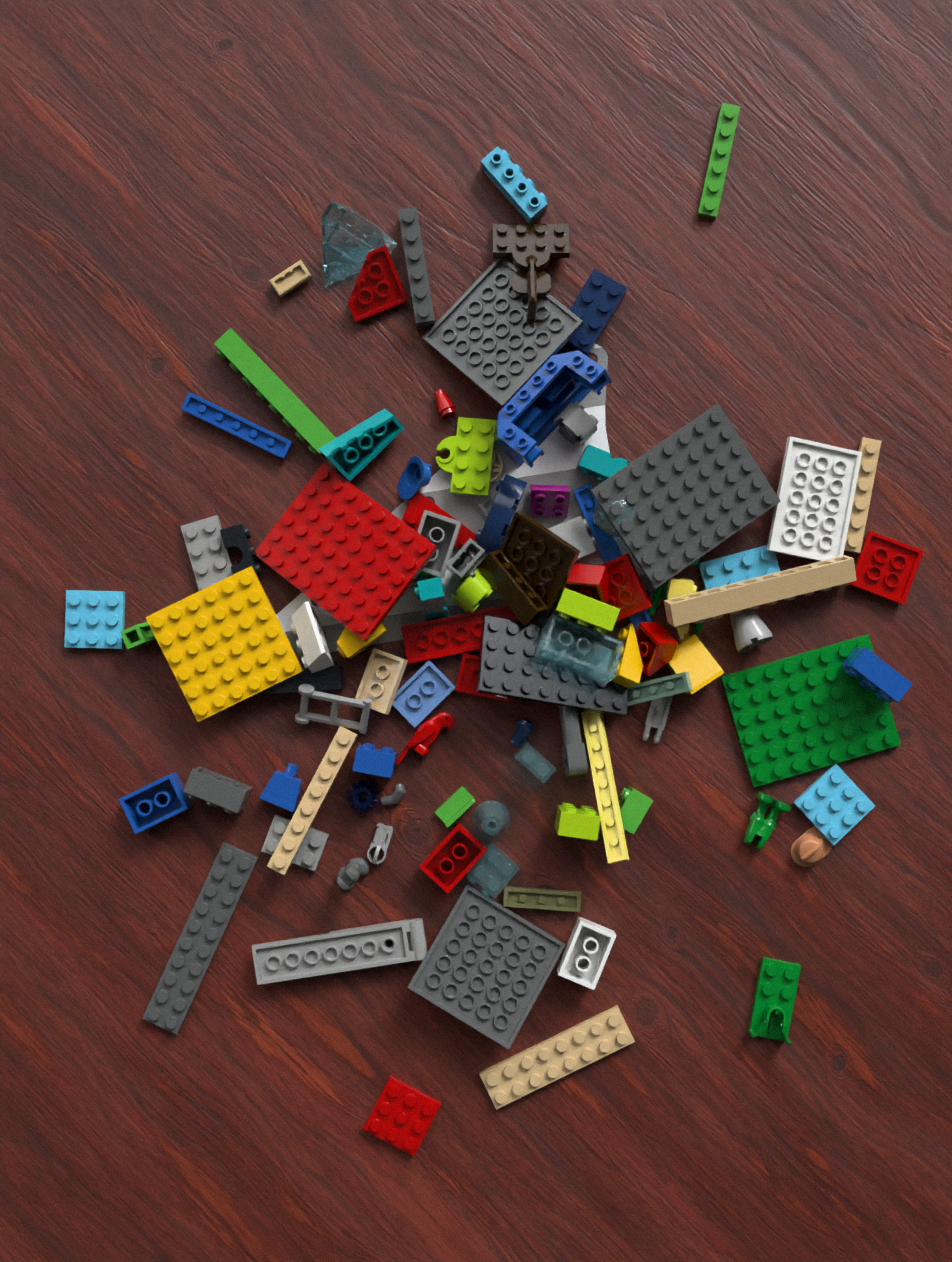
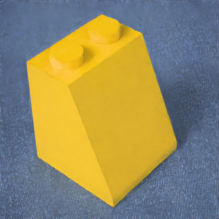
[337,622,388,659]
[666,634,724,694]

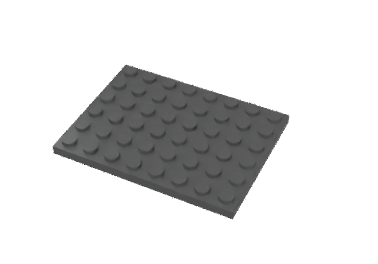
[590,404,780,589]

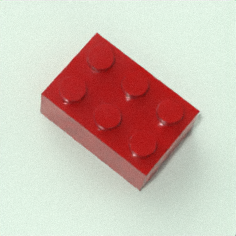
[419,822,487,894]

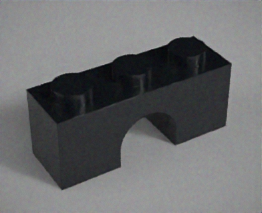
[220,523,263,580]

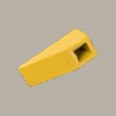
[610,624,643,689]

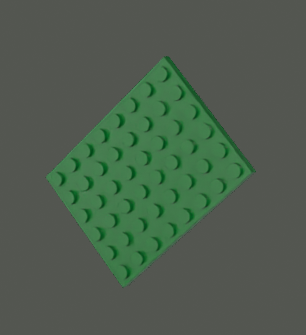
[720,634,901,787]

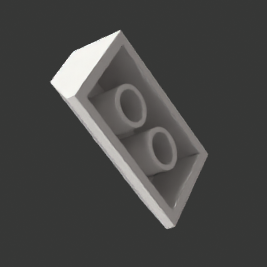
[291,601,334,673]

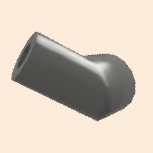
[381,783,406,806]

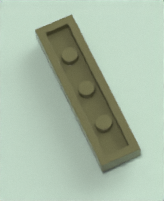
[503,886,581,912]

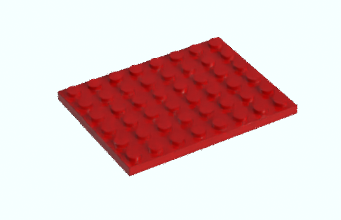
[256,463,438,642]

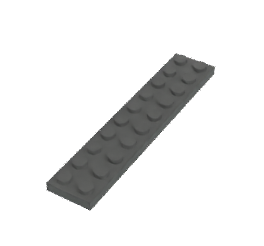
[142,842,259,1035]

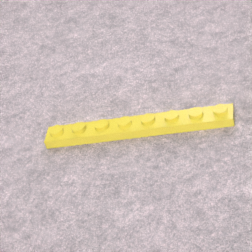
[581,711,629,864]

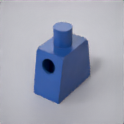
[260,763,303,812]

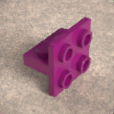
[529,484,570,518]

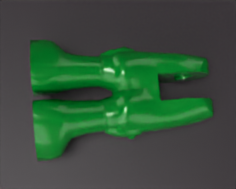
[743,791,792,850]

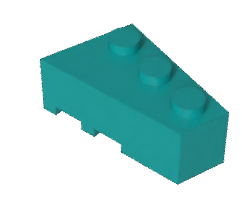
[414,577,449,621]

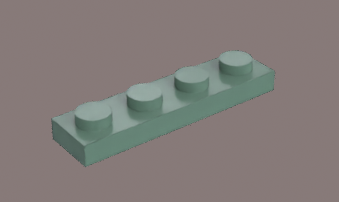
[627,672,693,706]

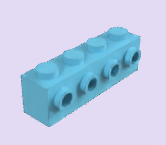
[480,146,548,224]

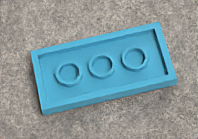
[698,545,780,590]

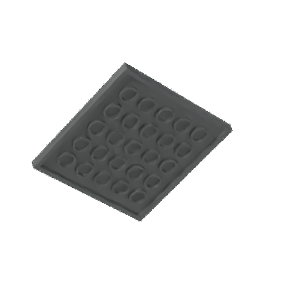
[422,258,584,408]
[407,885,566,1050]

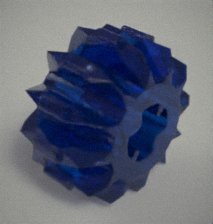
[347,780,380,813]

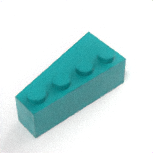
[318,409,405,482]
[576,444,629,483]

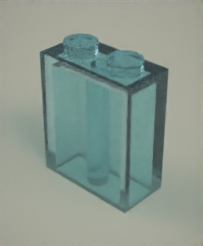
[513,740,557,783]

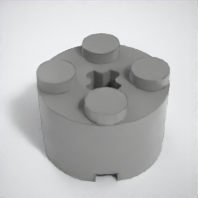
[553,401,598,448]

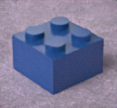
[352,743,398,778]

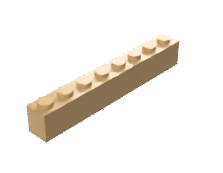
[267,726,358,875]

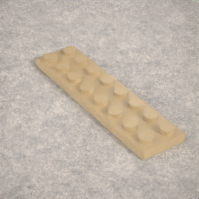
[479,1005,635,1110]

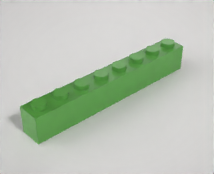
[214,328,336,457]

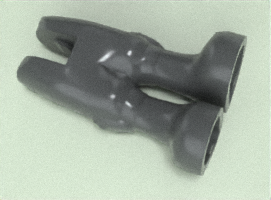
[337,857,369,890]

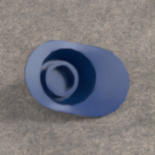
[398,456,432,500]

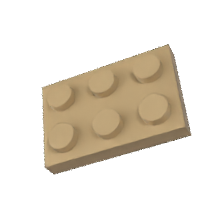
[355,648,408,715]

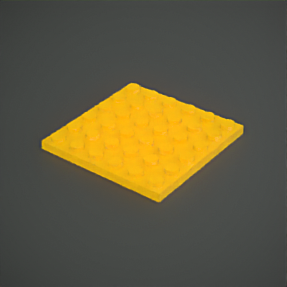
[145,566,304,722]

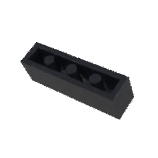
[264,662,344,694]

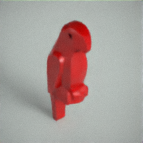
[396,711,454,765]

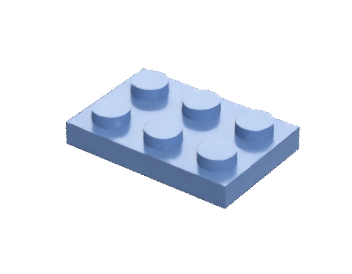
[392,660,456,728]

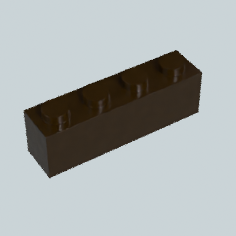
[477,549,548,626]

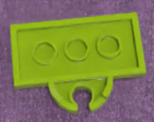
[435,417,496,497]

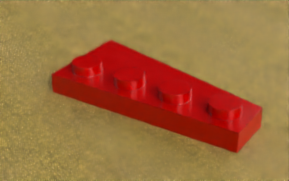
[402,491,476,552]

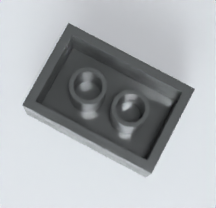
[183,766,253,814]

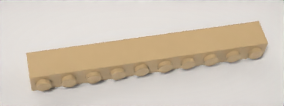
[664,555,857,628]

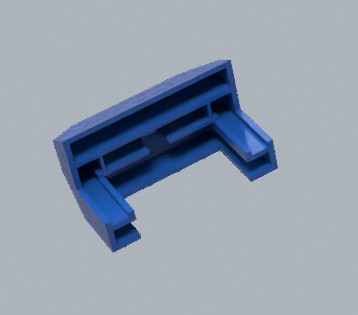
[495,350,612,468]

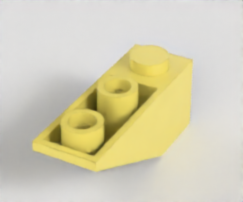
[666,577,697,639]

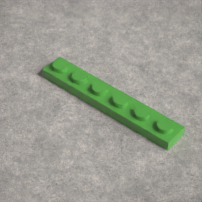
[697,103,740,219]

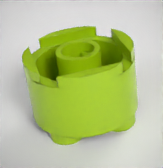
[449,568,493,613]

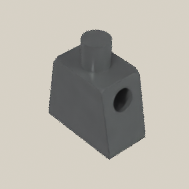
[446,538,485,582]

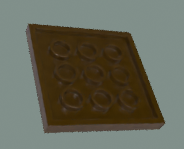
[499,510,580,618]

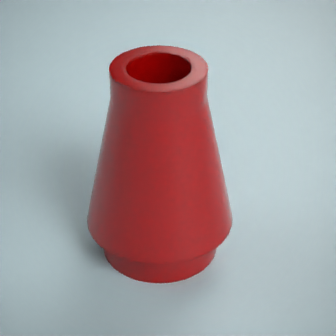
[434,389,456,419]

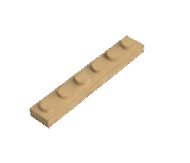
[844,437,882,553]

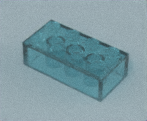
[535,614,624,684]

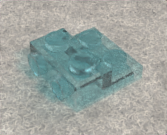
[467,842,520,898]

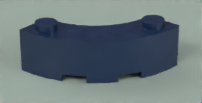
[475,474,527,554]

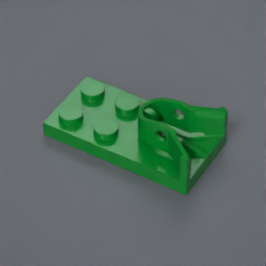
[748,957,801,1045]

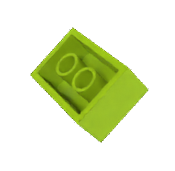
[554,588,620,635]
[554,802,601,841]

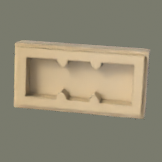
[269,260,312,298]

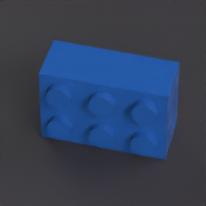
[841,647,912,703]
[118,772,193,834]

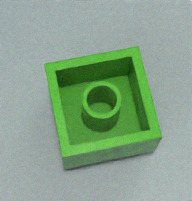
[619,785,653,835]

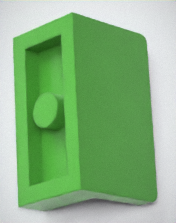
[434,785,476,828]

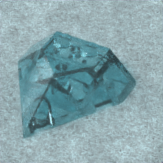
[321,200,398,287]

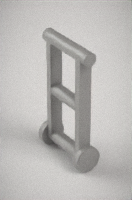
[295,684,371,734]

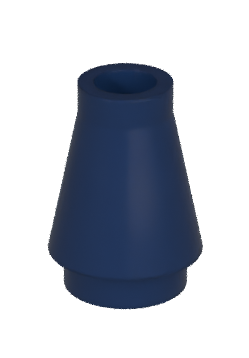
[510,717,535,747]

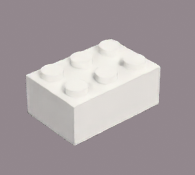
[557,916,616,990]

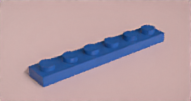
[181,392,293,460]

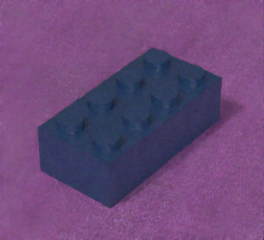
[564,269,627,357]

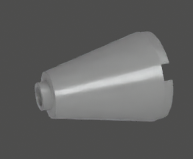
[729,608,773,653]

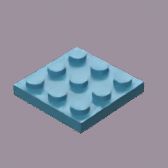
[64,590,126,649]
[793,764,875,845]

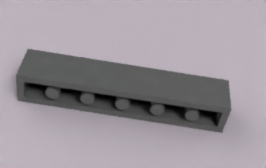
[398,207,435,329]

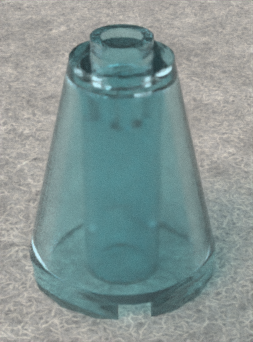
[472,800,510,839]

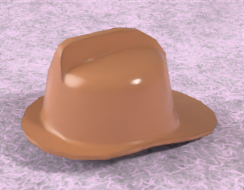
[790,827,833,867]

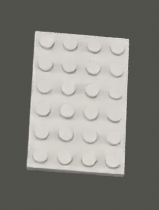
[767,436,862,561]

